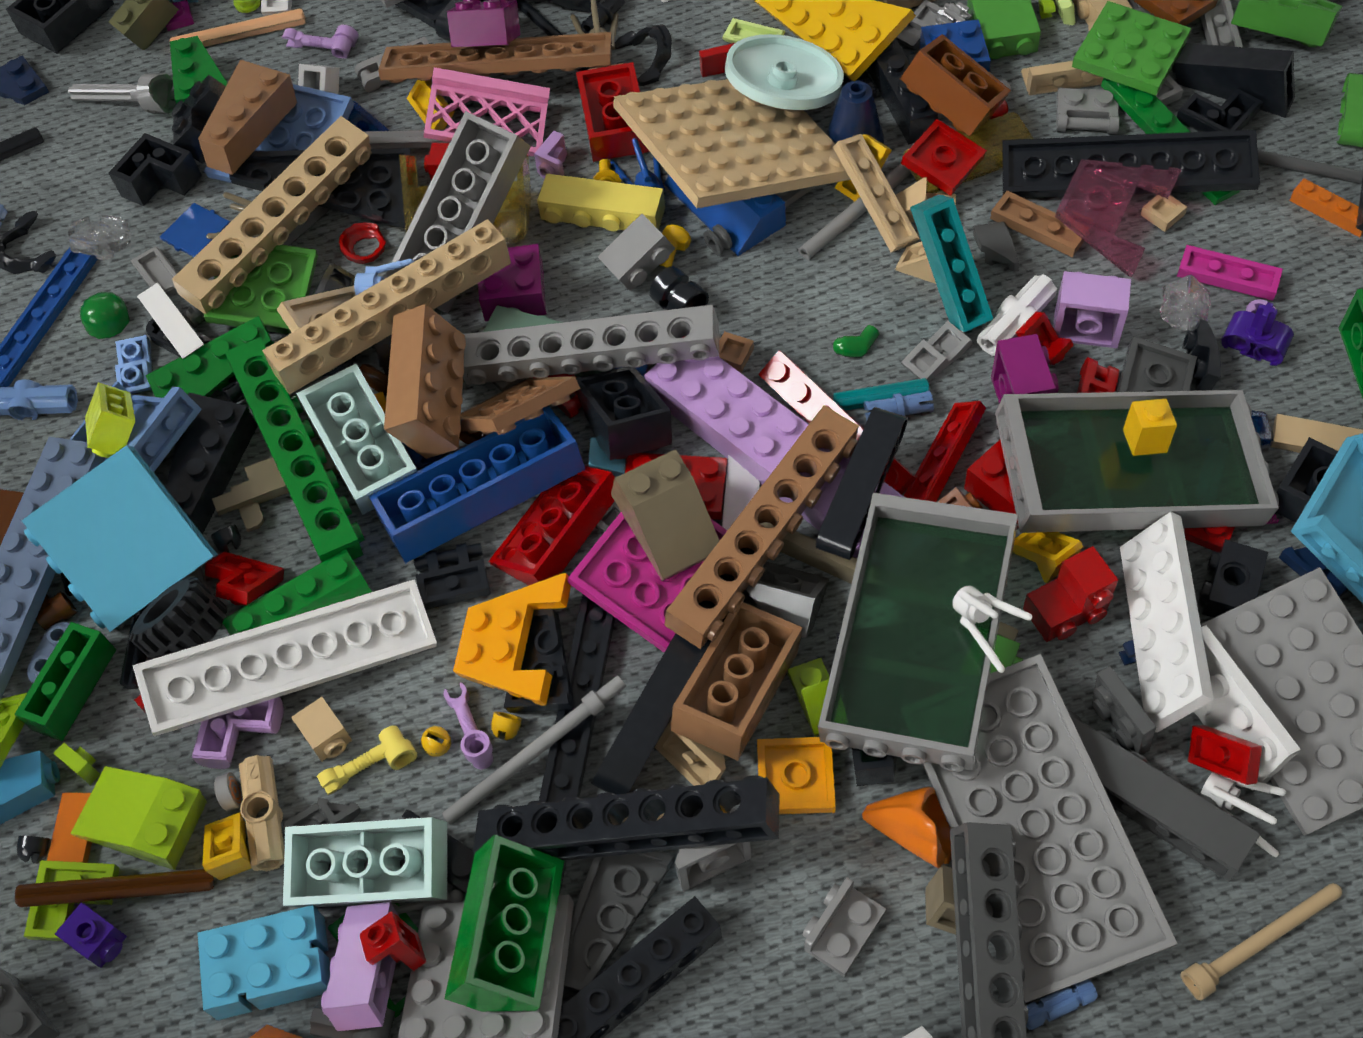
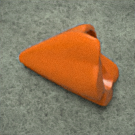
[862,787,952,868]

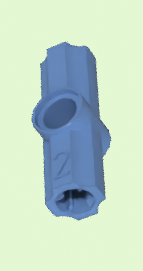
[0,379,78,420]

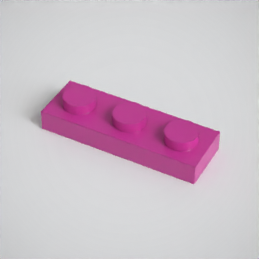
[1177,245,1283,301]

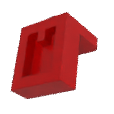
[360,911,427,971]

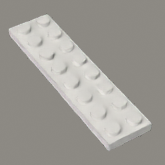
[132,579,437,737]

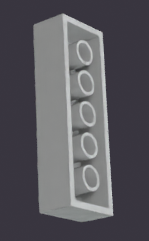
[384,111,531,313]

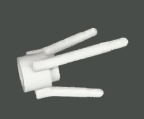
[953,586,1032,673]
[1201,772,1286,857]

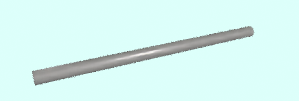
[798,79,1011,260]

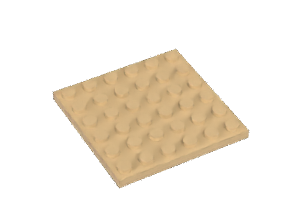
[613,79,851,208]

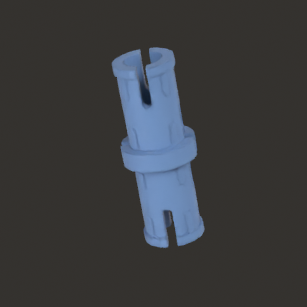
[864,390,934,420]

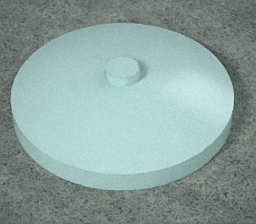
[725,34,844,110]

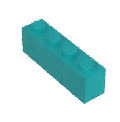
[910,194,993,332]

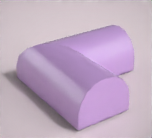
[192,697,284,769]

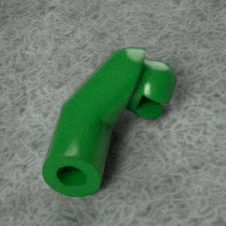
[833,325,879,357]

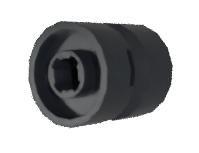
[650,266,709,310]

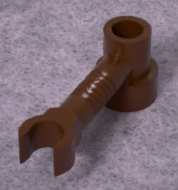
[36,591,78,631]

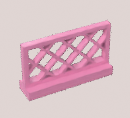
[424,67,550,157]

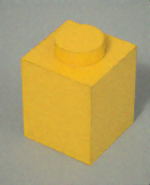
[1123,398,1177,456]

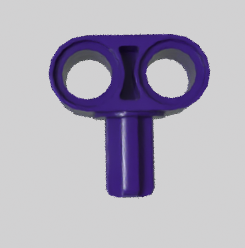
[1221,302,1294,366]

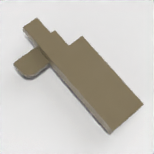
[212,439,339,532]

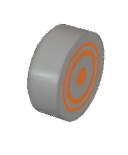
[214,772,242,812]

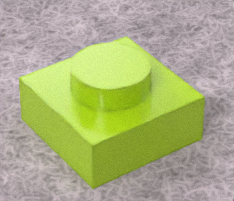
[53,743,101,785]

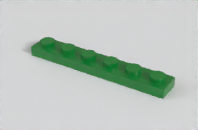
[1101,78,1240,205]

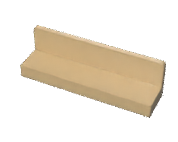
[1021,61,1103,96]

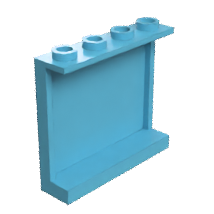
[1291,433,1363,603]
[21,445,218,632]

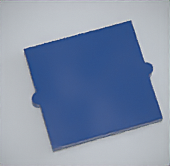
[160,203,230,257]

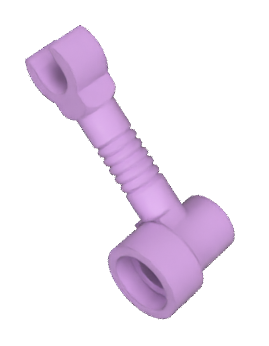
[282,25,359,59]
[444,683,493,770]

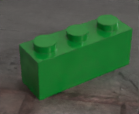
[14,622,116,741]

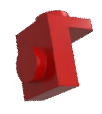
[1015,312,1074,365]

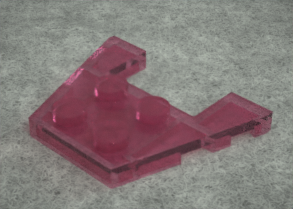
[1055,159,1181,277]

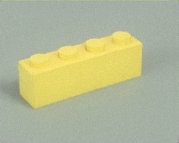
[537,173,665,231]

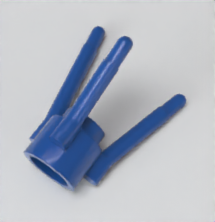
[608,138,665,191]

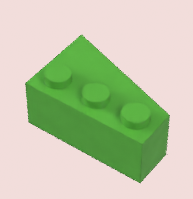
[1231,0,1343,47]

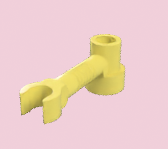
[317,726,417,795]

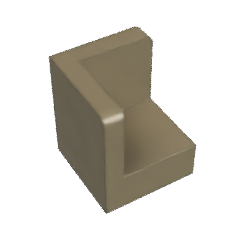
[925,865,956,935]

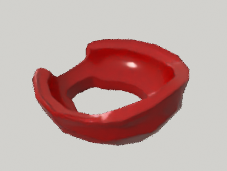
[339,222,386,264]

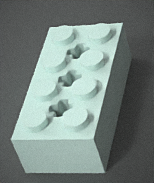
[296,364,417,515]
[283,817,447,908]

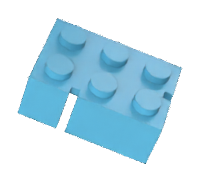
[198,905,330,1020]

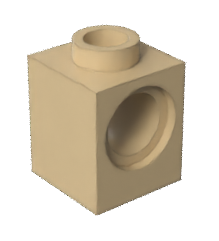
[291,697,352,761]

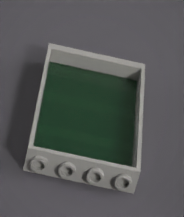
[995,390,1279,533]
[818,493,1018,772]

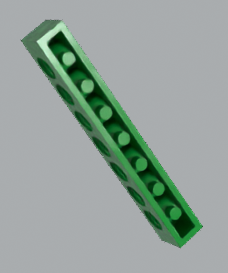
[224,337,365,563]

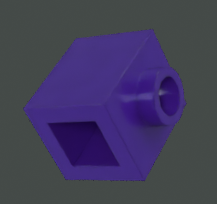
[55,902,127,968]

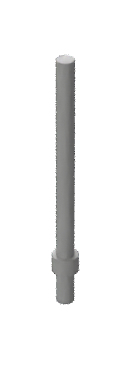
[442,675,627,825]

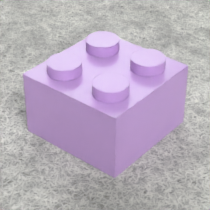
[1053,271,1131,348]

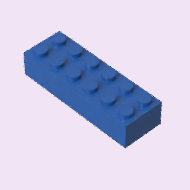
[369,405,585,563]

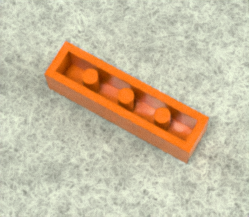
[1290,178,1363,238]

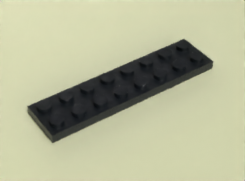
[1002,130,1260,198]

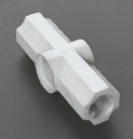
[977,274,1058,356]

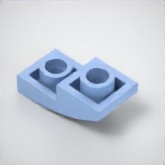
[115,335,152,394]

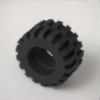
[129,576,227,660]

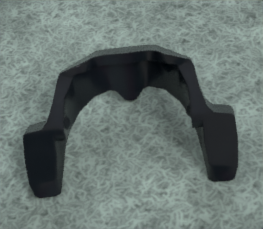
[615,24,672,86]
[0,211,56,274]

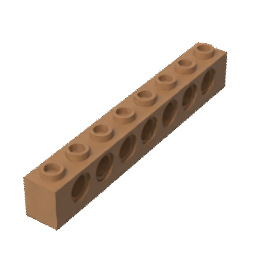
[665,405,859,649]

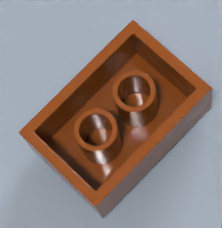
[900,34,1011,136]

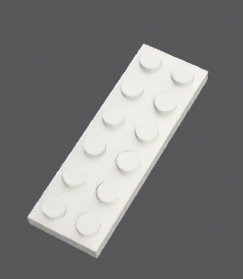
[1120,511,1214,733]

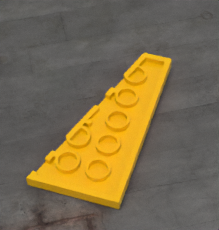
[754,0,916,81]

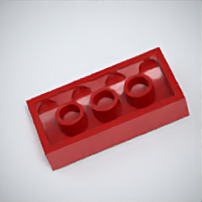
[488,466,615,585]

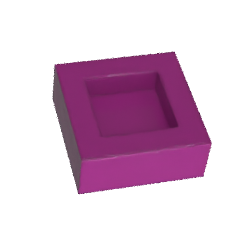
[166,0,194,31]

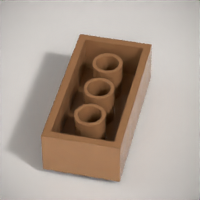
[384,304,466,459]
[671,602,803,761]

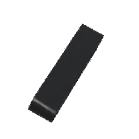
[816,407,908,560]

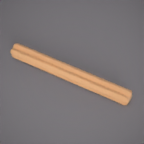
[170,8,306,47]

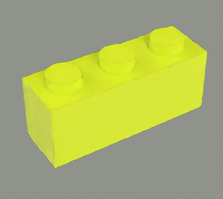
[85,382,135,458]

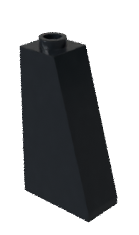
[1172,43,1295,118]

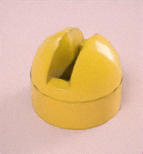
[491,711,522,741]
[421,726,451,757]

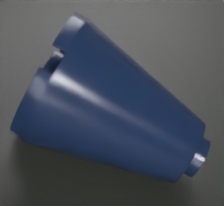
[826,81,884,144]

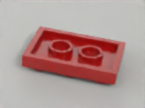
[625,453,727,520]

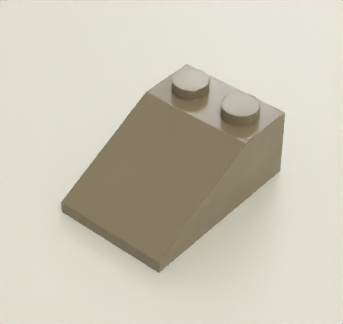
[611,449,720,581]

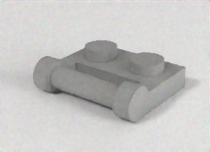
[1056,88,1119,135]

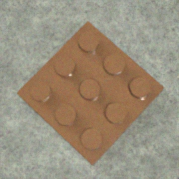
[460,376,580,435]

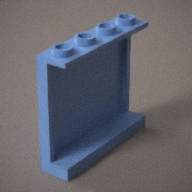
[70,381,202,472]

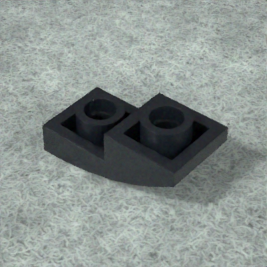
[1182,319,1221,391]

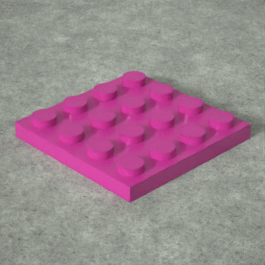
[567,512,727,652]

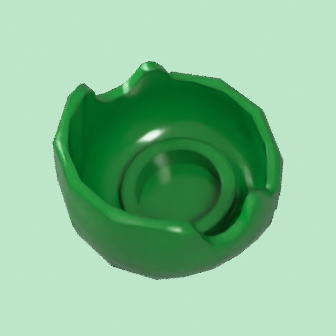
[80,292,130,339]

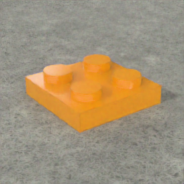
[757,737,836,815]

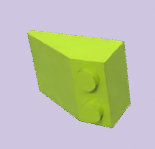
[70,766,207,870]

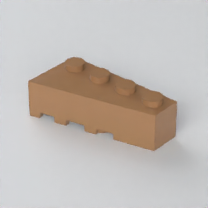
[198,60,297,175]

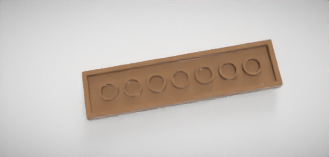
[378,32,612,83]

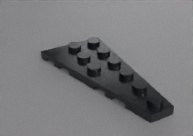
[229,148,412,229]

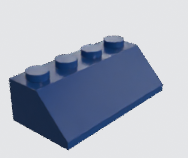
[664,175,786,256]

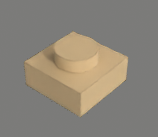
[1141,193,1187,232]

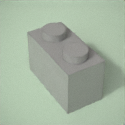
[598,213,675,291]

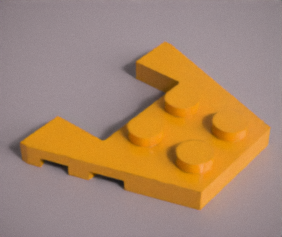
[453,573,571,706]

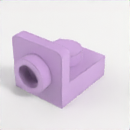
[534,131,567,179]

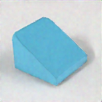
[589,437,626,476]

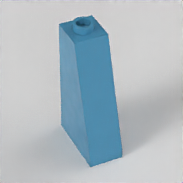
[0,750,60,824]

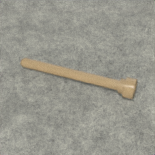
[1181,883,1342,1001]

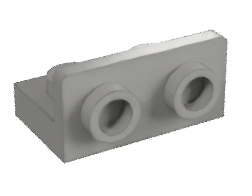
[802,877,886,977]

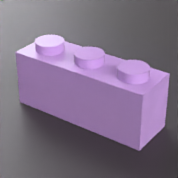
[321,901,400,1031]

